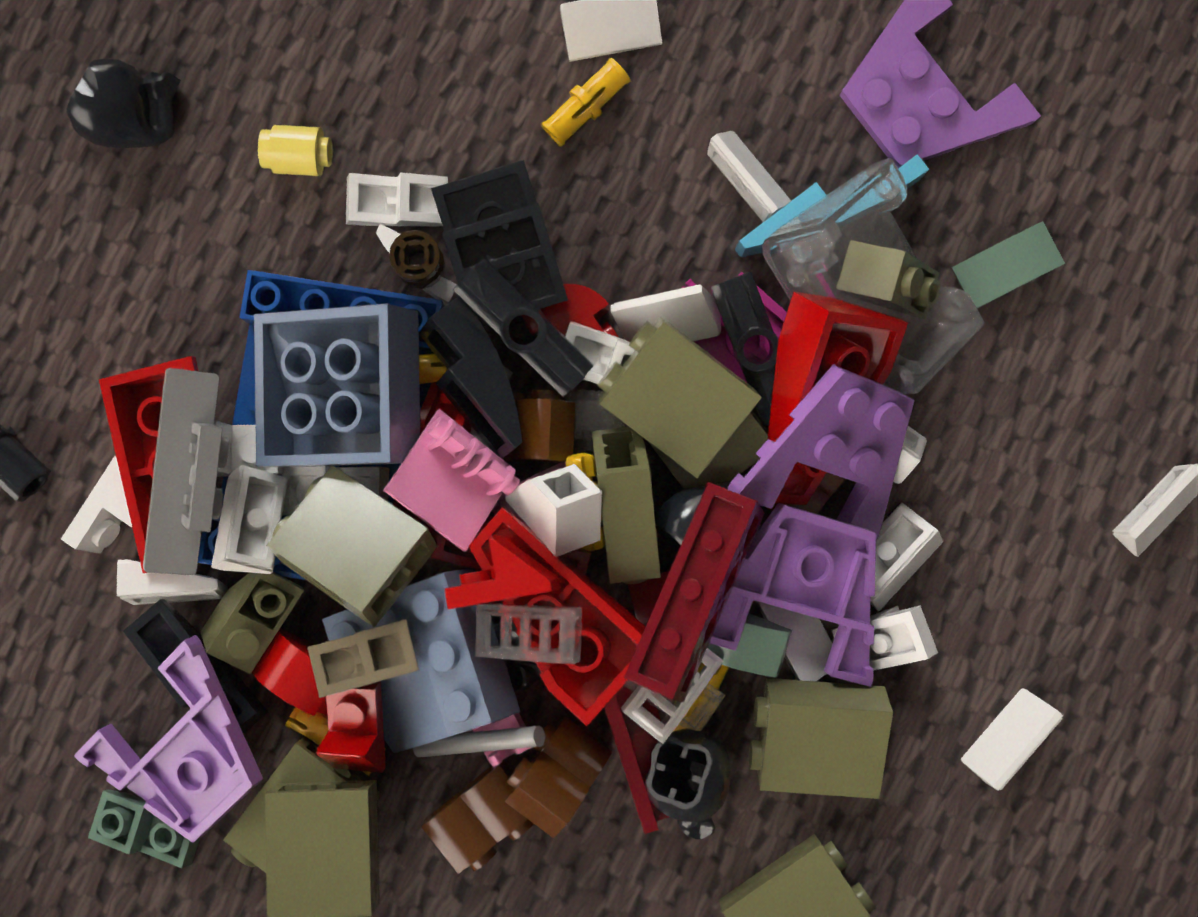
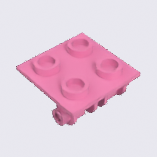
[384,409,520,552]

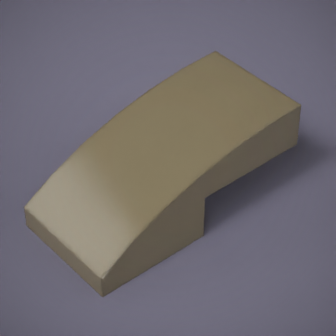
[307,619,419,698]

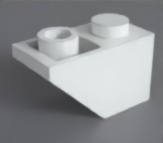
[505,464,602,557]

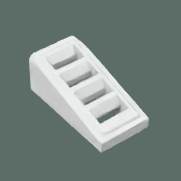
[117,559,228,605]
[621,648,723,744]

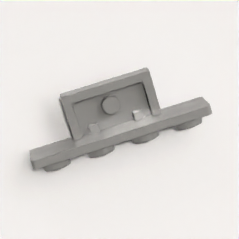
[143,368,229,575]

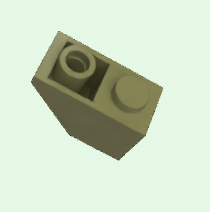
[836,240,940,320]
[200,572,304,674]

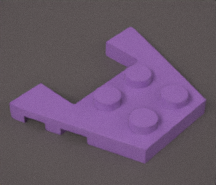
[839,0,1041,169]
[727,365,914,540]
[709,503,876,687]
[74,635,263,843]

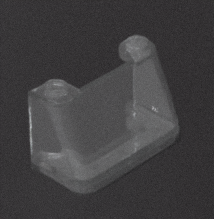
[762,157,985,395]

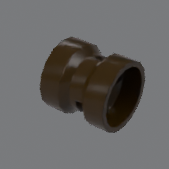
[389,230,445,289]

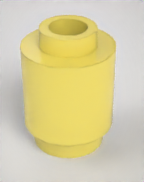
[258,125,333,176]

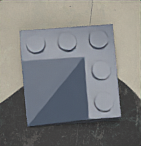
[254,304,420,467]
[322,568,521,753]

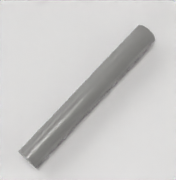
[413,726,545,757]

